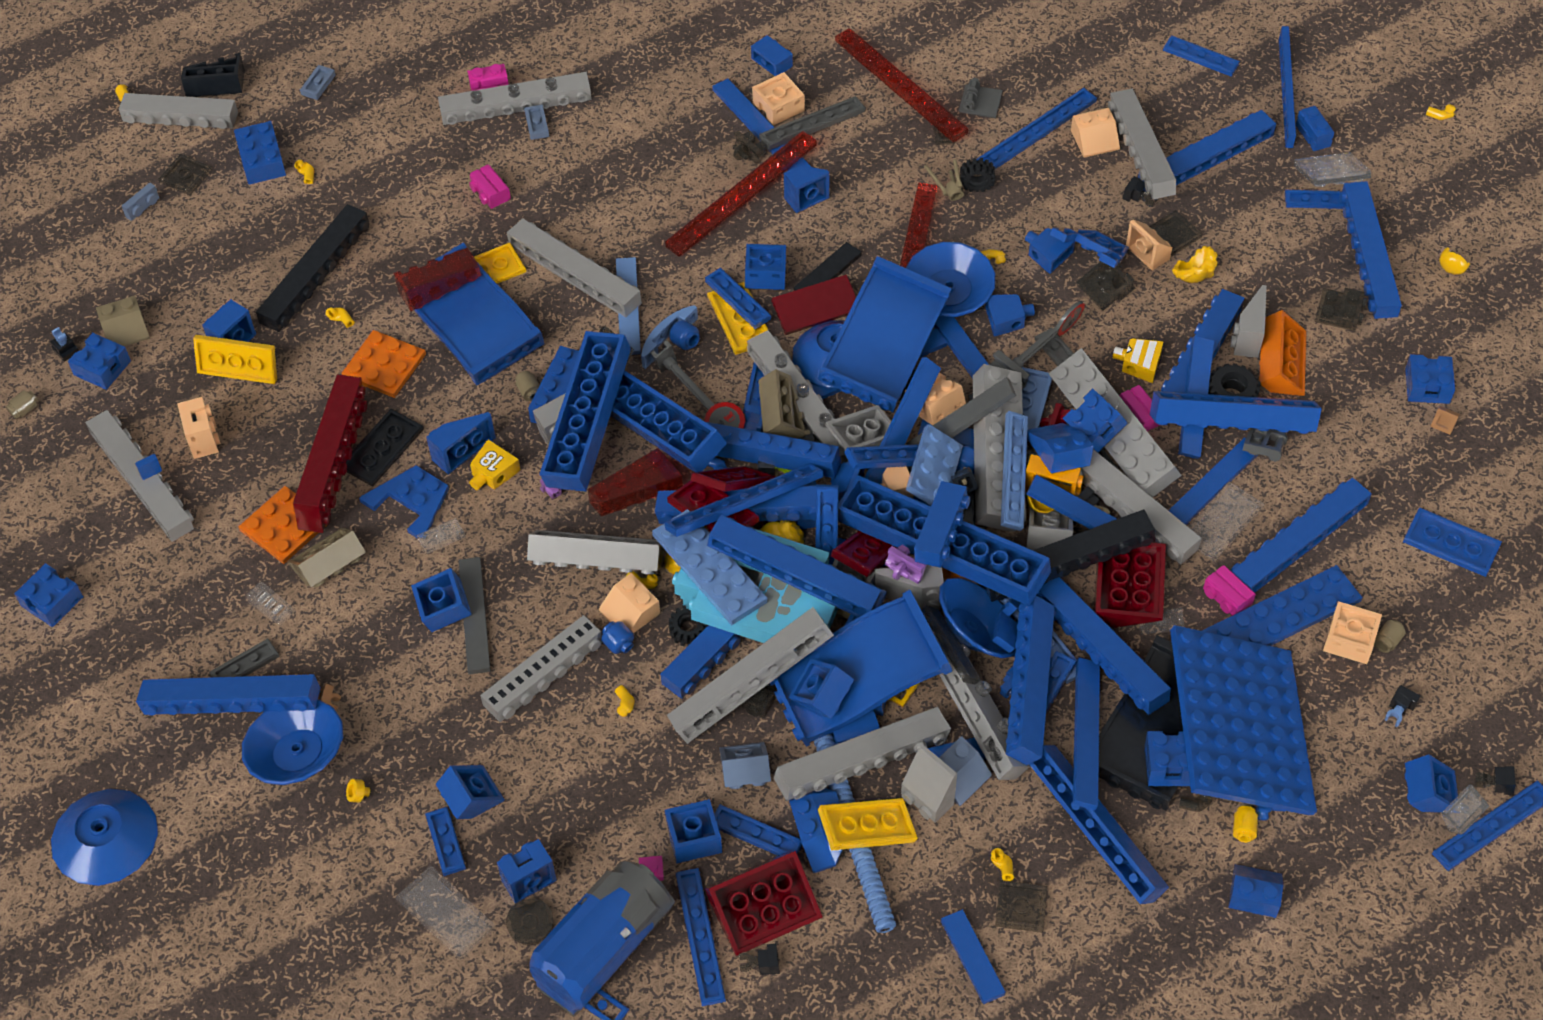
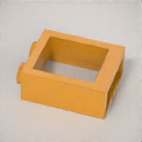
[1025,454,1084,497]

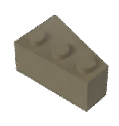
[758,369,810,439]

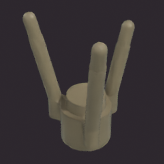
[924,159,964,201]

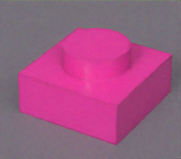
[639,856,664,881]

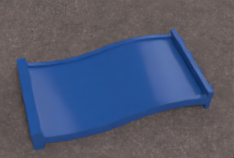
[397,242,545,386]
[817,256,952,412]
[770,590,953,747]

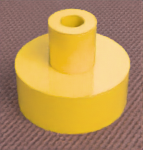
[346,779,370,803]

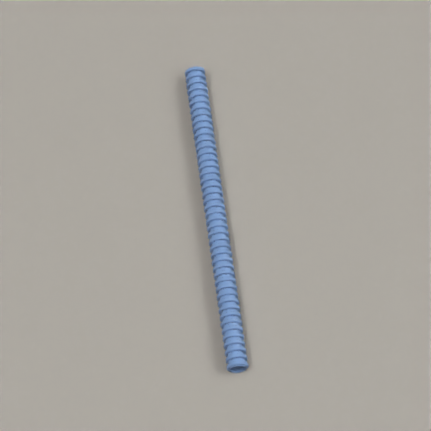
[794,648,896,933]

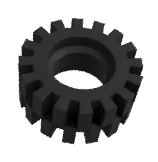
[960,158,995,192]
[669,605,708,647]

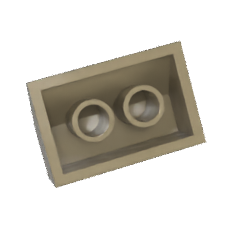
[287,528,366,588]

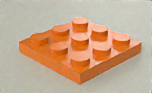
[341,330,426,398]
[238,486,327,564]

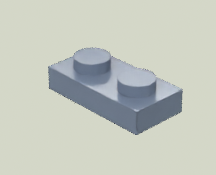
[300,65,336,100]
[524,105,549,140]
[122,183,159,221]

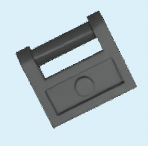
[1243,428,1288,462]

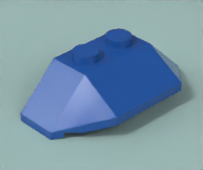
[789,788,843,873]

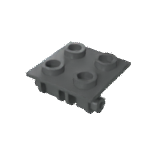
[959,78,1003,118]

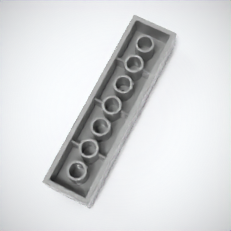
[1048,348,1182,498]
[973,364,1026,532]

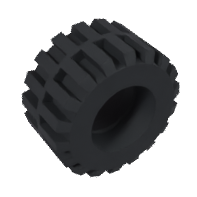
[1208,363,1261,397]

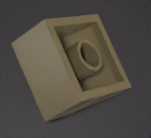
[96,296,150,347]

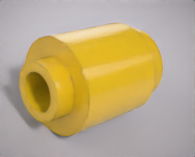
[1233,806,1258,843]

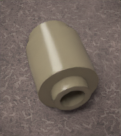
[515,371,540,401]
[5,390,38,419]
[1374,620,1406,653]

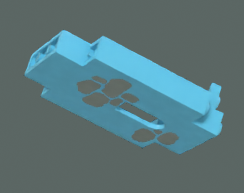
[672,529,838,643]

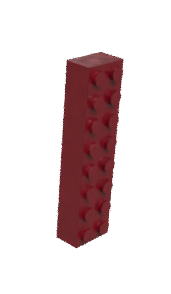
[293,374,367,533]

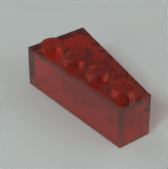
[393,248,481,312]
[587,448,683,517]

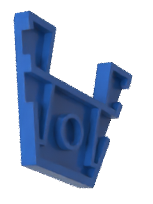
[1050,227,1129,268]
[359,466,449,542]

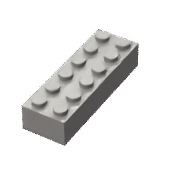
[527,530,664,574]

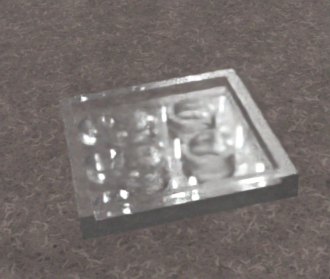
[1294,152,1371,187]

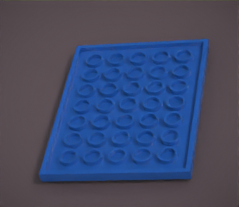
[1170,625,1317,815]

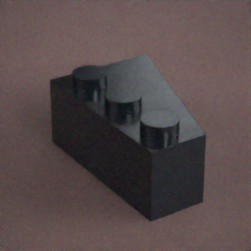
[181,53,245,97]

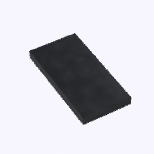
[346,409,424,487]

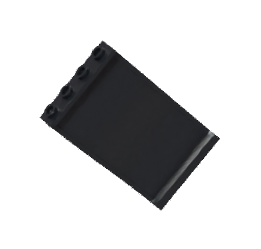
[1098,636,1183,811]

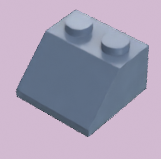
[939,736,992,806]
[719,742,771,789]

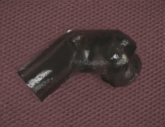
[1179,795,1212,812]

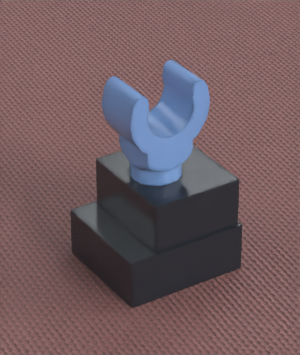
[50,327,79,362]
[1385,685,1421,727]

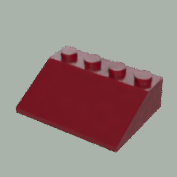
[1094,543,1166,628]
[704,850,823,956]

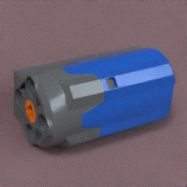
[529,861,675,1017]

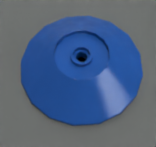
[906,242,995,317]
[792,320,845,388]
[939,578,1016,659]
[242,700,343,785]
[51,789,158,886]

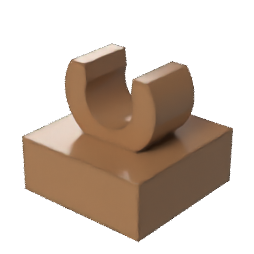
[1431,406,1460,435]
[318,684,341,710]

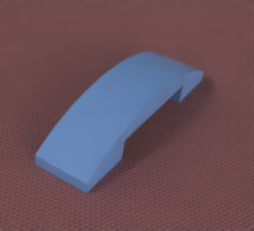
[641,305,698,369]

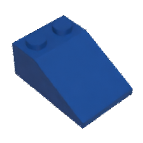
[426,412,496,475]
[1027,423,1094,474]

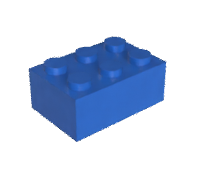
[234,121,286,185]

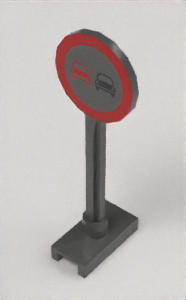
[990,301,1085,390]
[651,340,746,429]

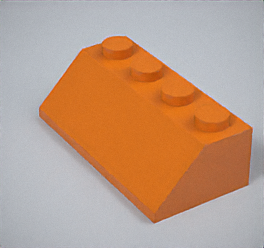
[1259,310,1306,396]

